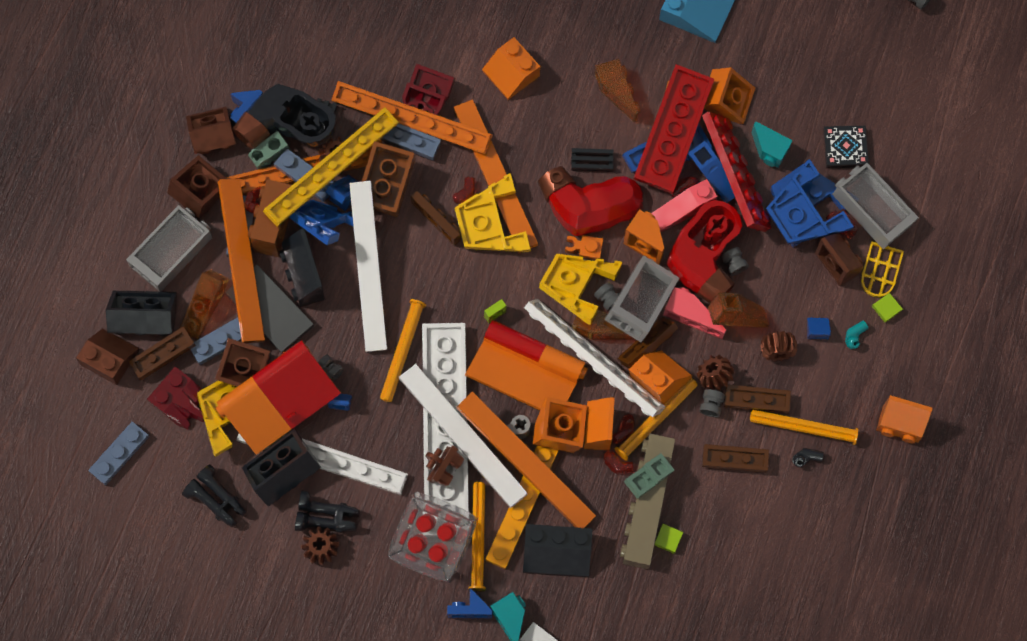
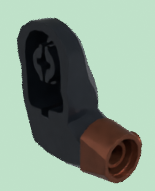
[232,84,336,149]

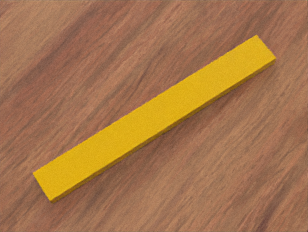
[263,107,399,227]

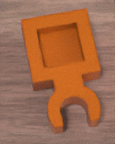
[565,235,603,260]

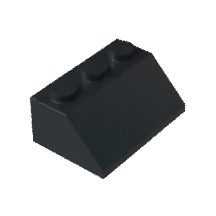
[279,228,325,307]
[106,290,177,336]
[241,429,321,507]
[523,524,592,577]

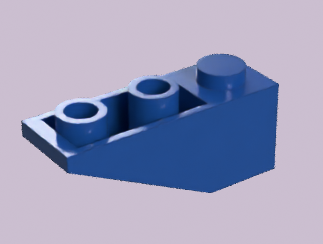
[688,141,735,203]

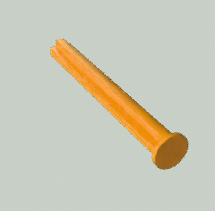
[380,299,426,402]
[614,378,697,461]
[750,410,859,445]
[468,482,486,592]

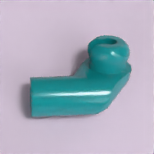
[845,320,869,349]

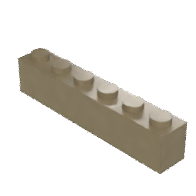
[620,434,675,569]

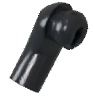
[792,448,824,467]

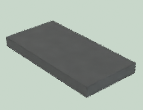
[225,265,314,353]

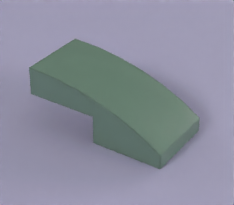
[624,453,674,499]

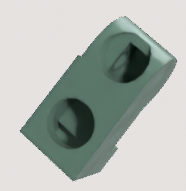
[248,131,292,169]

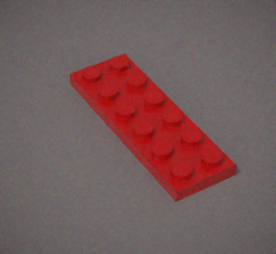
[633,64,714,194]
[702,111,771,232]

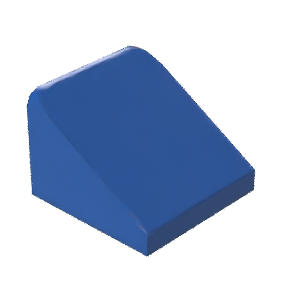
[807,318,831,339]
[327,394,352,411]

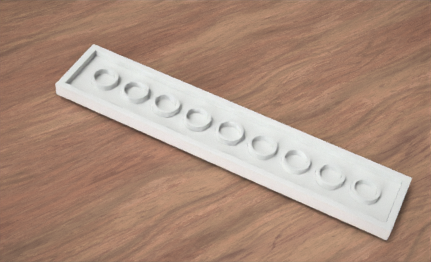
[422,323,469,536]

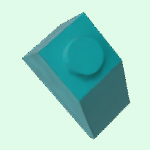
[751,122,793,168]
[490,592,526,641]

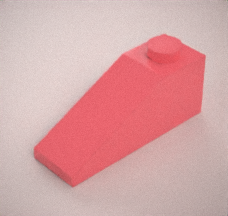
[651,179,717,232]
[663,287,726,339]

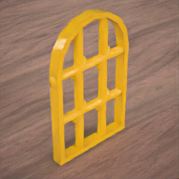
[861,241,904,298]

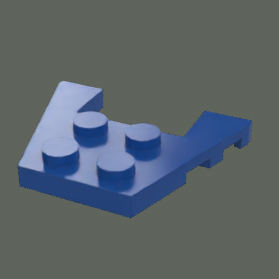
[766,159,854,245]
[770,164,858,248]
[289,200,354,245]

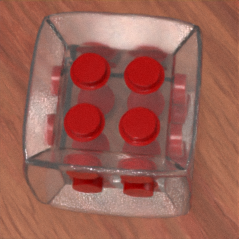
[387,492,479,583]

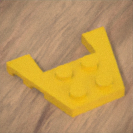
[455,173,531,252]
[539,254,622,325]
[197,381,237,457]

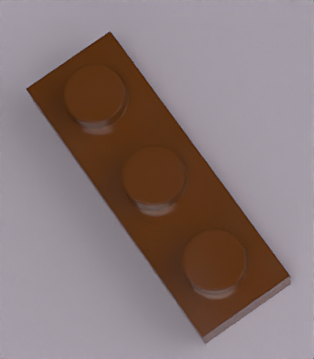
[411,191,460,246]
[617,317,678,369]
[129,326,196,381]
[724,384,791,414]
[702,444,769,473]

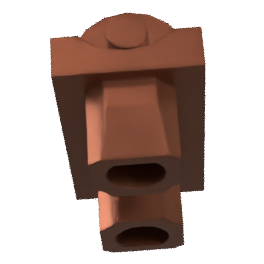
[425,445,464,486]

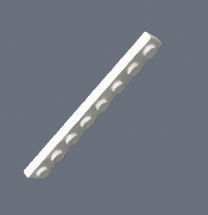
[524,299,665,417]

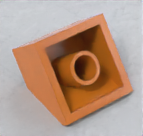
[482,37,540,100]
[704,67,755,124]
[623,209,664,265]
[629,350,692,405]
[876,395,932,444]
[533,397,587,453]
[583,397,615,451]

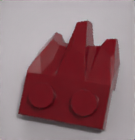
[402,64,456,115]
[147,367,204,430]

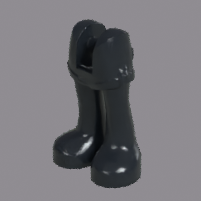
[182,464,247,527]
[295,490,360,533]

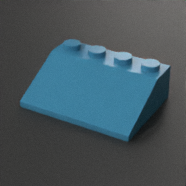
[659,0,735,43]

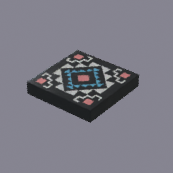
[823,126,869,168]

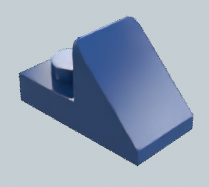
[230,90,263,127]
[326,175,359,211]
[447,588,492,618]

